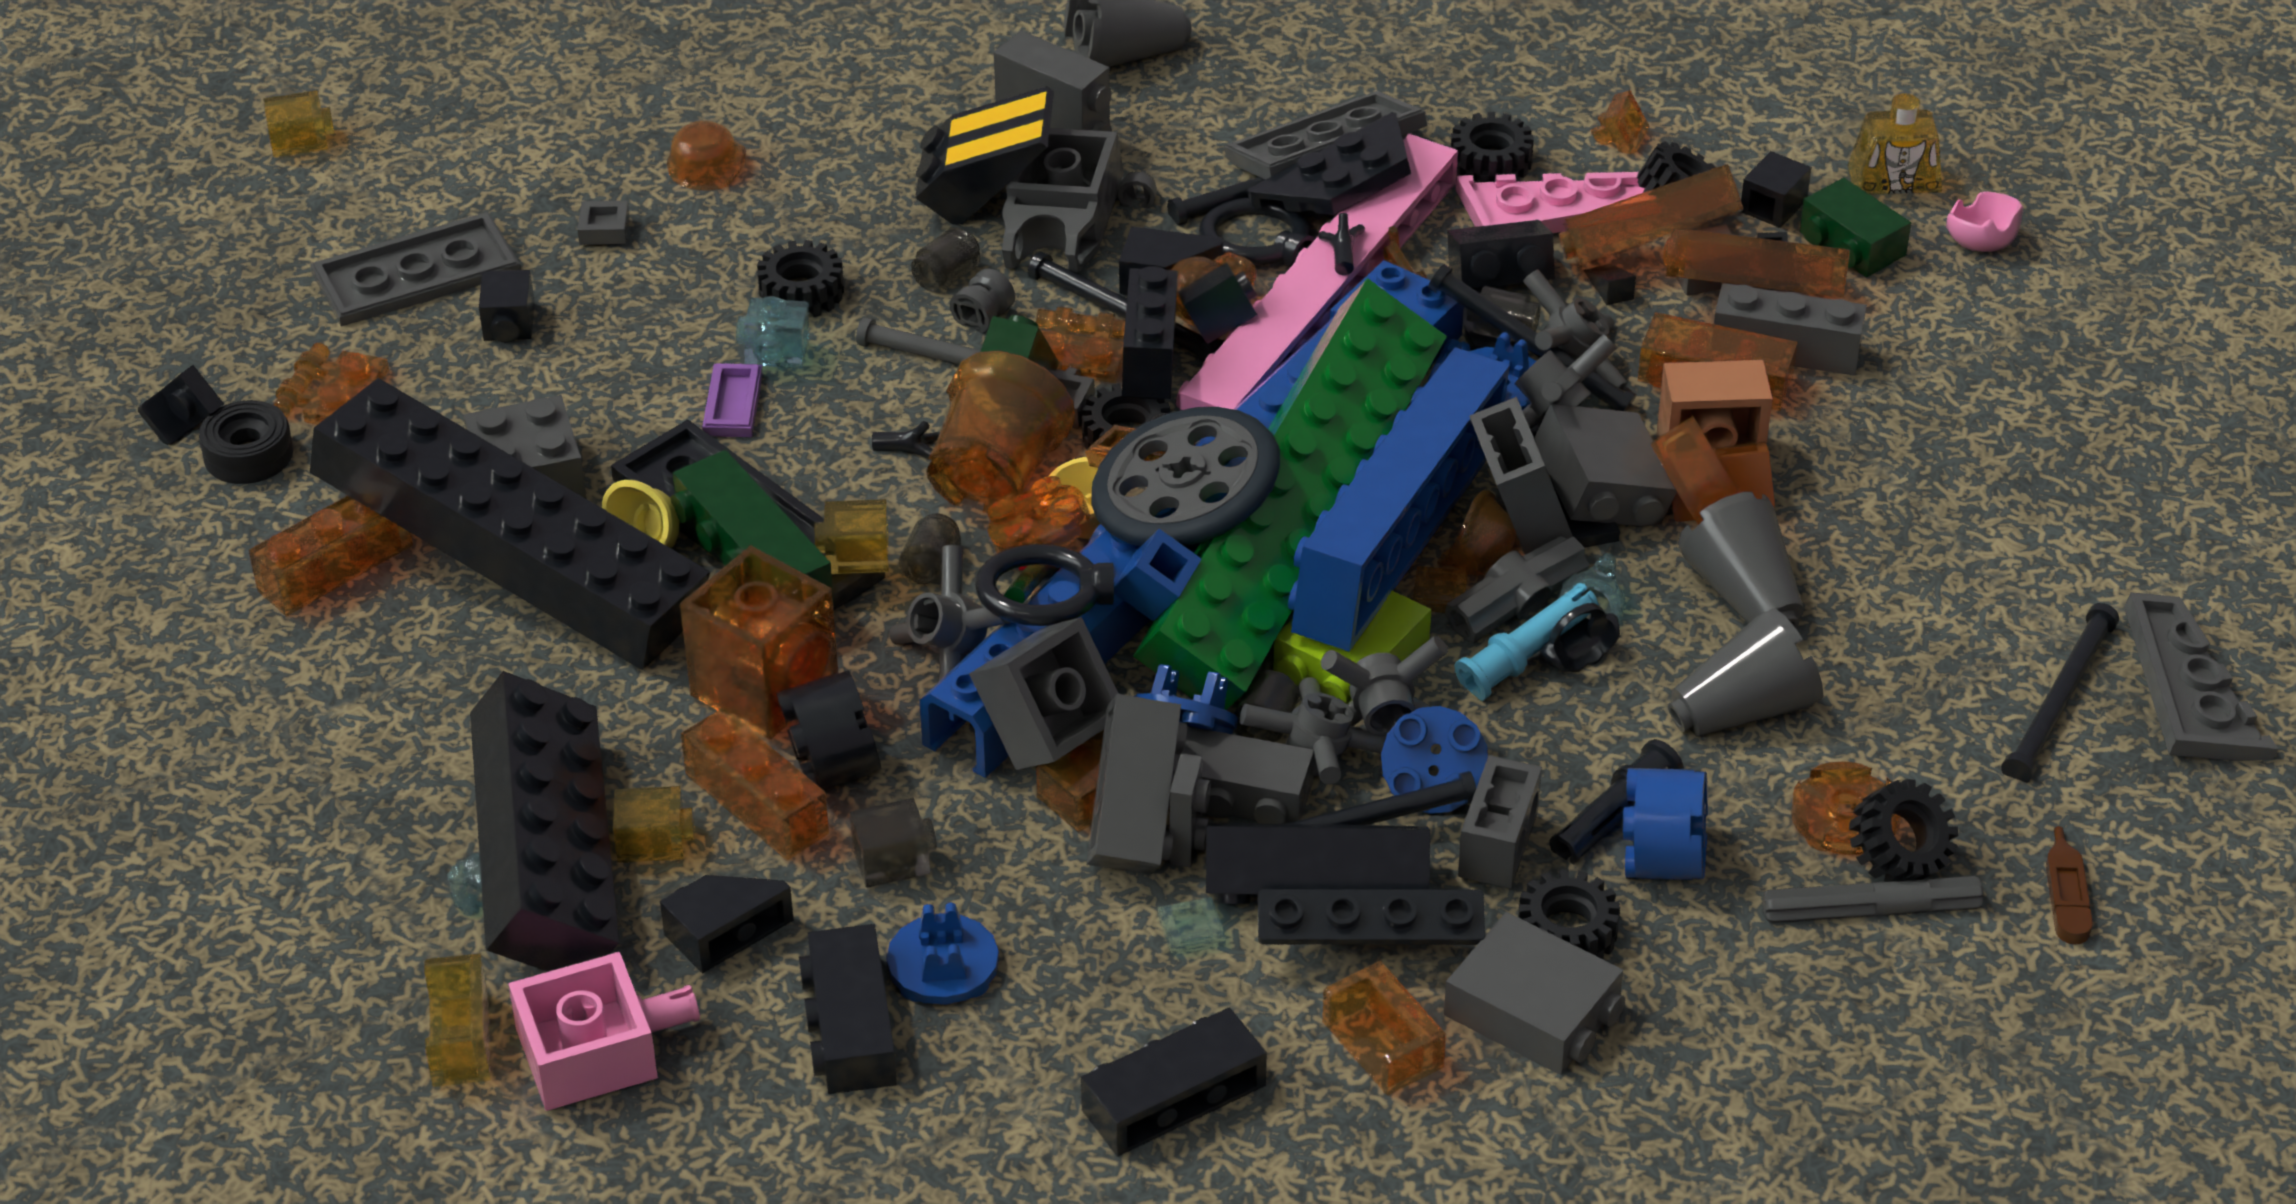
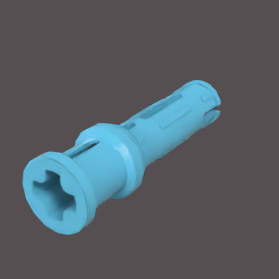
[1454,583,1599,701]

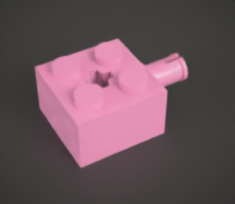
[508,952,700,1111]

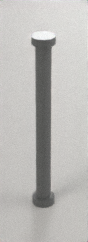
[856,317,1081,376]

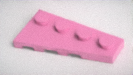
[1455,172,1662,233]

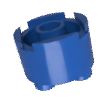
[1623,768,1708,880]

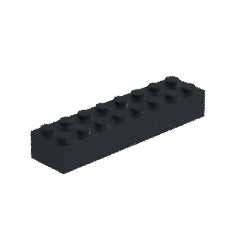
[310,378,710,670]

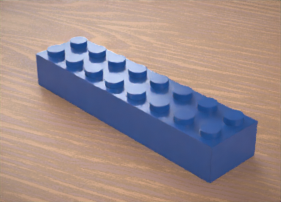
[1288,347,1510,652]

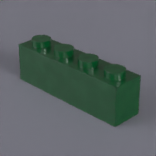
[671,449,834,625]

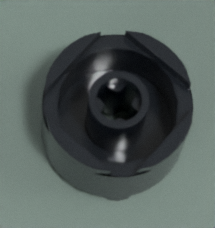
[776,670,881,795]

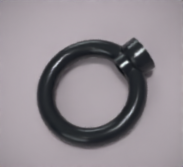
[1199,198,1315,268]
[975,544,1114,626]

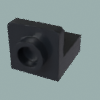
[137,365,224,445]

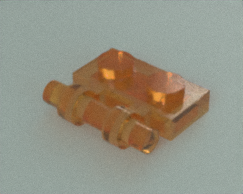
[1036,306,1125,383]
[273,343,389,425]

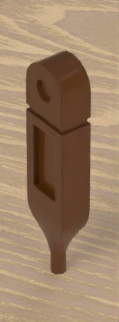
[2046,826,2093,945]

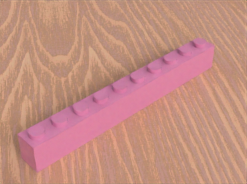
[1176,134,1458,410]

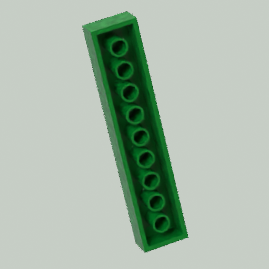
[1133,278,1447,710]

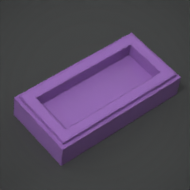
[702,363,763,437]

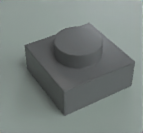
[577,201,630,245]

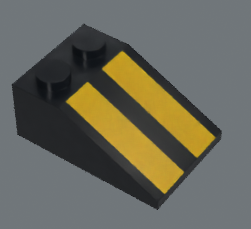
[915,86,1054,225]

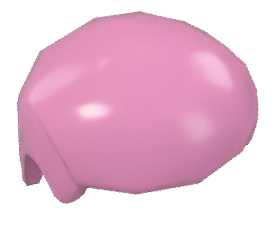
[1946,191,2023,252]

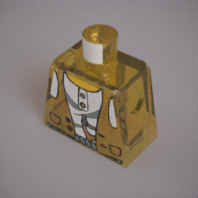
[1847,93,1942,194]

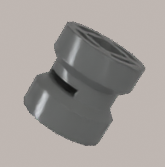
[950,268,1015,333]

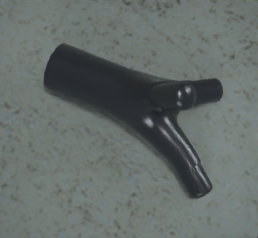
[1318,213,1365,275]
[872,421,947,466]

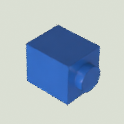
[1114,529,1201,621]

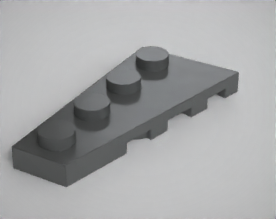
[2124,592,2278,761]

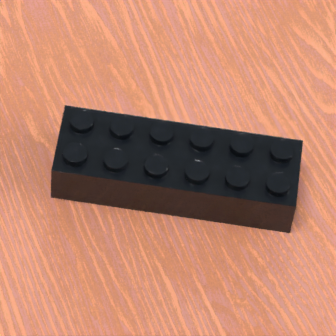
[470,671,620,972]

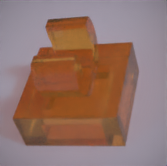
[1591,90,1650,154]

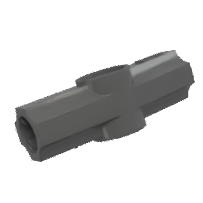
[1445,536,1590,643]

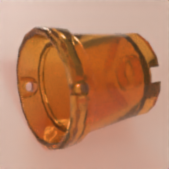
[926,351,1076,516]

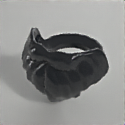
[1540,603,1620,672]

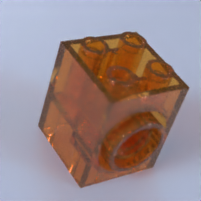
[680,545,838,740]

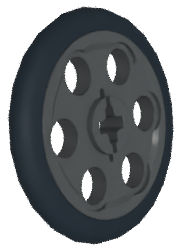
[1091,407,1280,546]

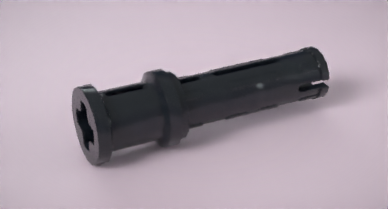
[1549,739,1684,865]

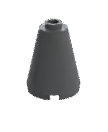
[1064,0,1192,67]
[1678,492,1804,628]
[1668,609,1824,737]

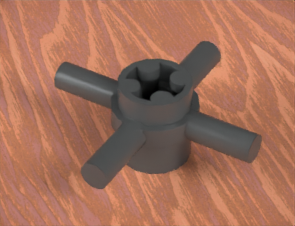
[1524,270,1627,389]
[1514,334,1617,430]
[889,545,1010,681]
[1321,636,1448,736]
[1240,677,1386,784]

